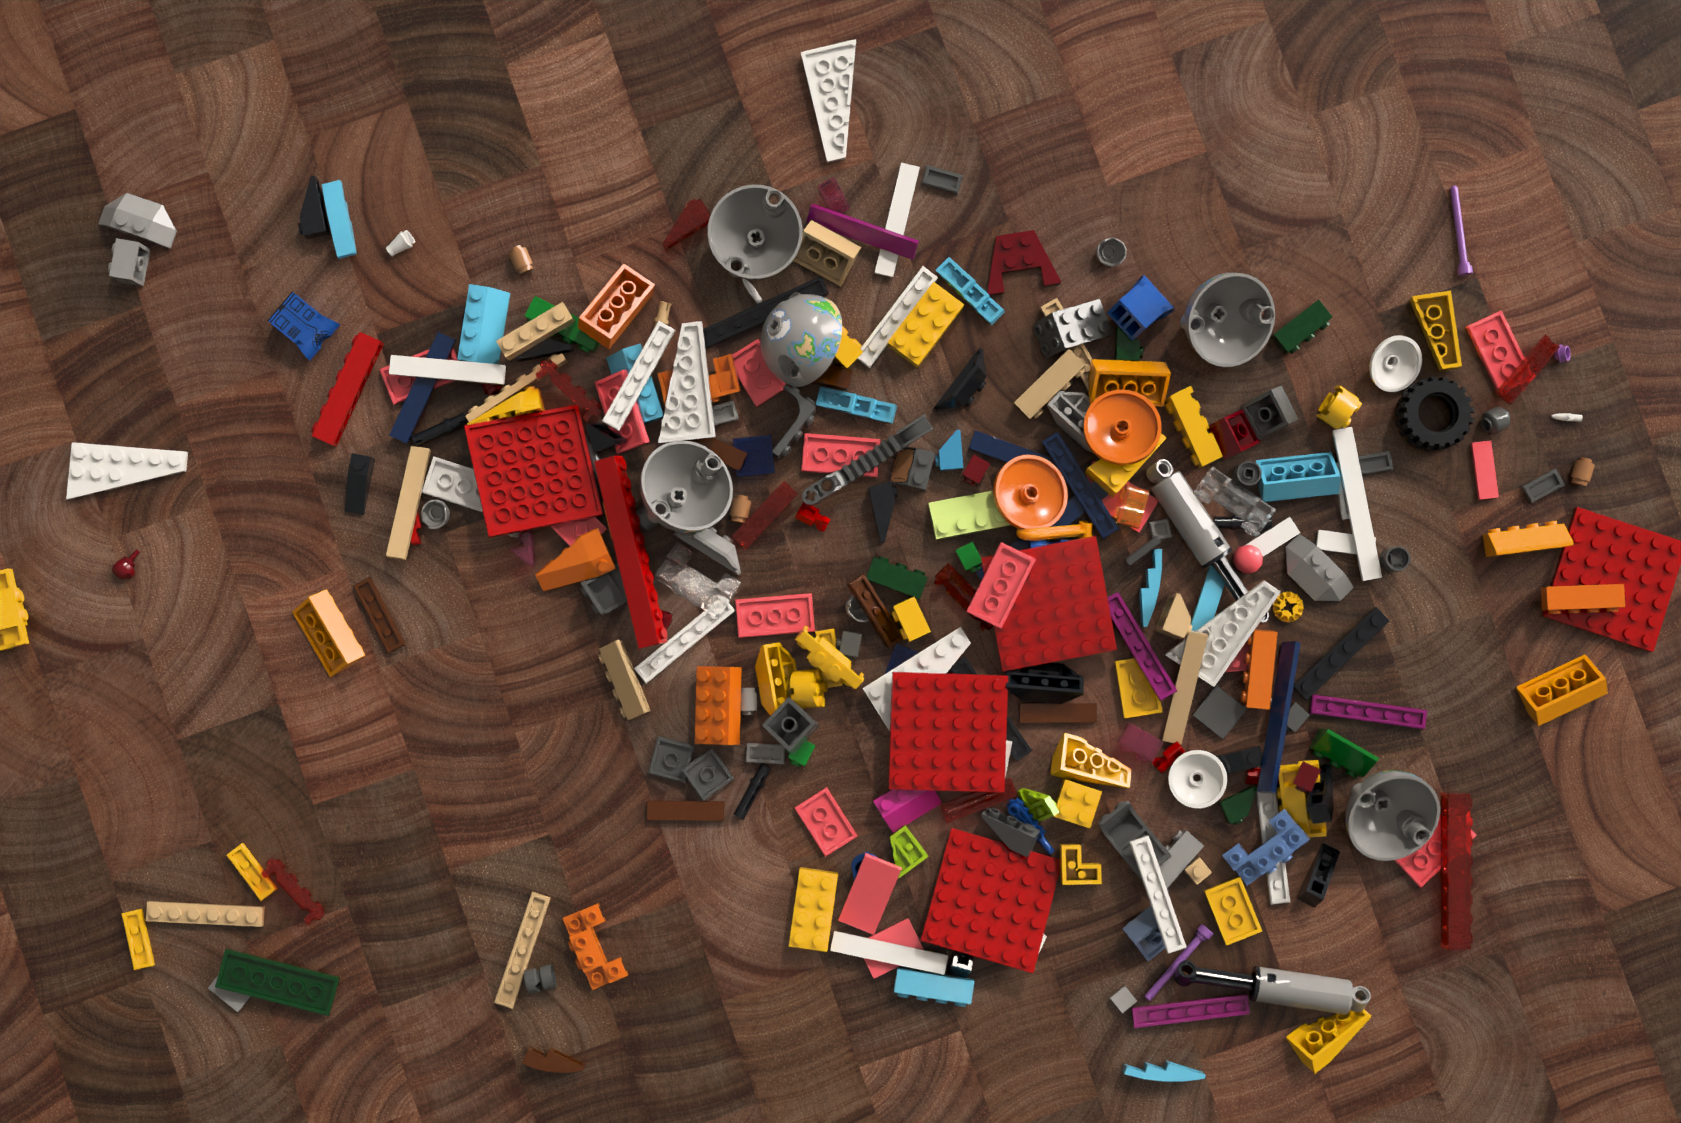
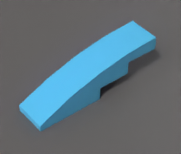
[322,180,357,259]
[936,257,1005,326]
[815,387,897,424]
[1139,549,1162,627]
[1186,565,1225,638]
[1122,1060,1206,1082]

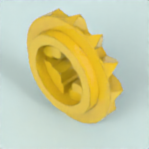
[1273,592,1304,622]

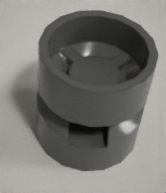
[1232,461,1262,488]
[1379,546,1410,572]
[524,964,557,995]

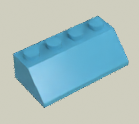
[457,284,510,364]
[606,343,664,425]
[1256,452,1341,502]

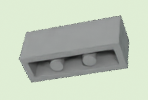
[1159,829,1204,888]

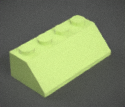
[928,491,1011,541]

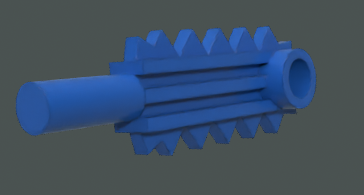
[1006,797,1055,855]

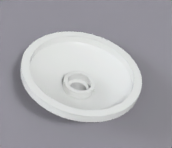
[1369,335,1422,392]
[1168,750,1227,808]

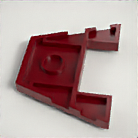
[987,230,1061,295]

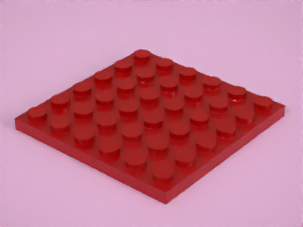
[464,404,603,538]
[1541,507,1681,652]
[981,536,1117,671]
[888,672,1008,792]
[920,828,1061,974]

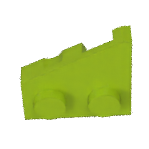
[1016,788,1059,822]
[890,825,929,879]

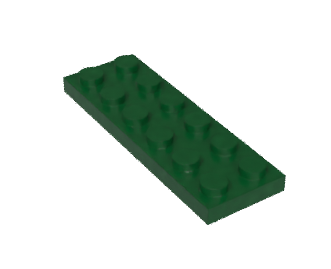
[215,948,340,1016]

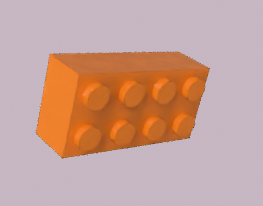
[578,264,655,349]
[695,666,742,745]

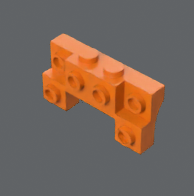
[657,354,741,408]
[562,903,628,990]

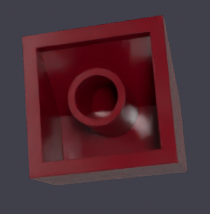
[1208,409,1261,461]

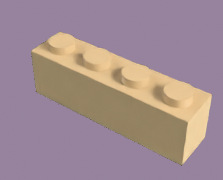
[496,302,575,361]
[1014,349,1086,419]

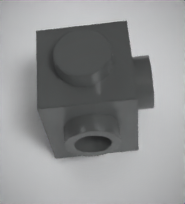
[836,631,862,660]

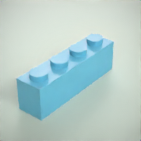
[894,967,975,1007]

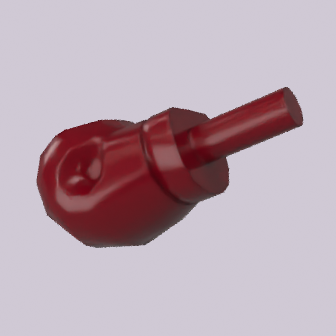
[112,549,140,580]

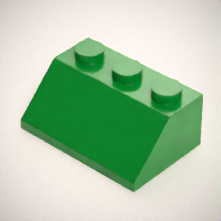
[1309,728,1379,779]

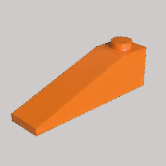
[535,528,616,591]

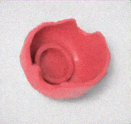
[1232,545,1263,574]

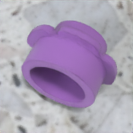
[1554,344,1571,363]

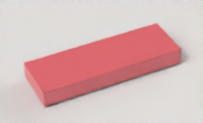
[1470,440,1499,500]

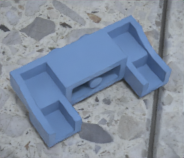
[1222,809,1310,886]

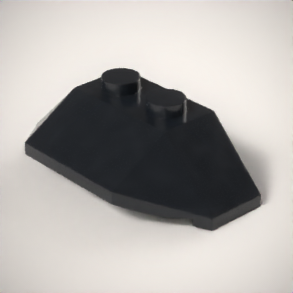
[933,348,987,413]
[1006,663,1084,704]

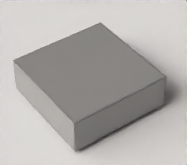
[1149,518,1172,540]
[1109,985,1137,1013]

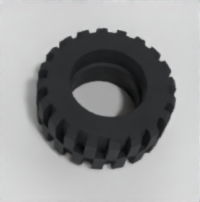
[1395,376,1474,452]

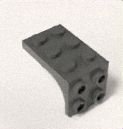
[1033,299,1113,359]
[772,384,816,460]
[580,562,656,616]
[1098,801,1172,881]

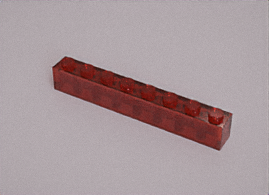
[1441,792,1473,950]

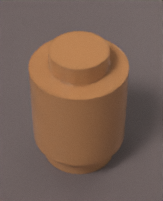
[509,245,533,275]
[1571,457,1595,486]
[729,495,751,524]

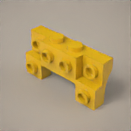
[0,569,29,652]
[795,625,865,689]
[1277,760,1327,838]

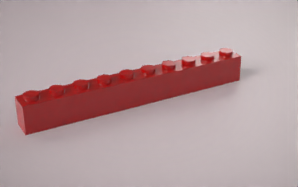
[594,455,667,649]

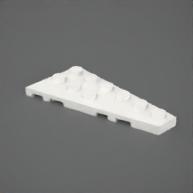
[801,39,856,163]
[658,321,716,443]
[66,442,188,500]
[1165,581,1281,687]
[863,627,971,731]

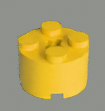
[1317,385,1362,430]
[790,669,828,709]

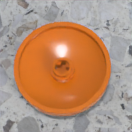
[1083,390,1162,465]
[993,455,1068,529]

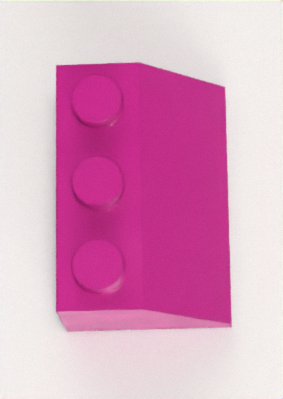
[873,789,942,833]

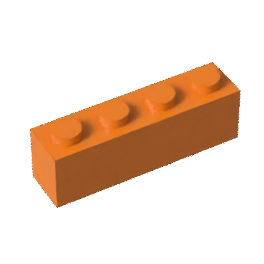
[1541,584,1625,614]
[1241,629,1278,709]

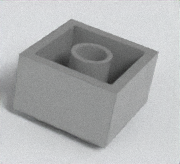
[108,238,151,287]

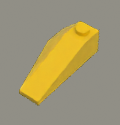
[1050,733,1131,789]
[1286,1009,1371,1074]

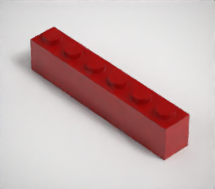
[311,332,384,447]

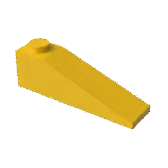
[467,386,545,425]

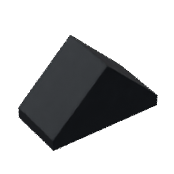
[586,422,627,453]

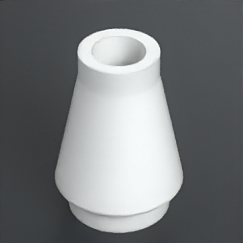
[386,230,415,256]

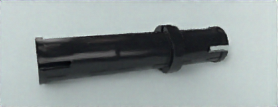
[411,412,469,447]
[1213,515,1273,530]
[733,763,772,820]

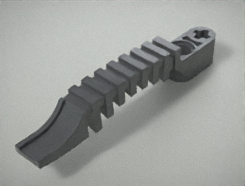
[802,414,934,505]

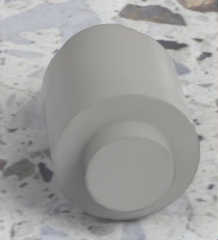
[741,688,757,715]

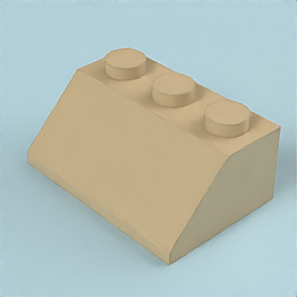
[793,220,861,287]
[1154,593,1192,639]

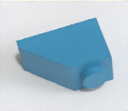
[935,430,963,471]

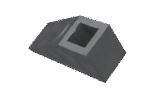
[981,807,1040,857]

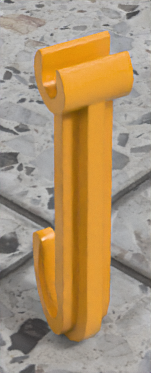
[1016,521,1093,541]

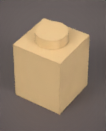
[1184,856,1212,885]

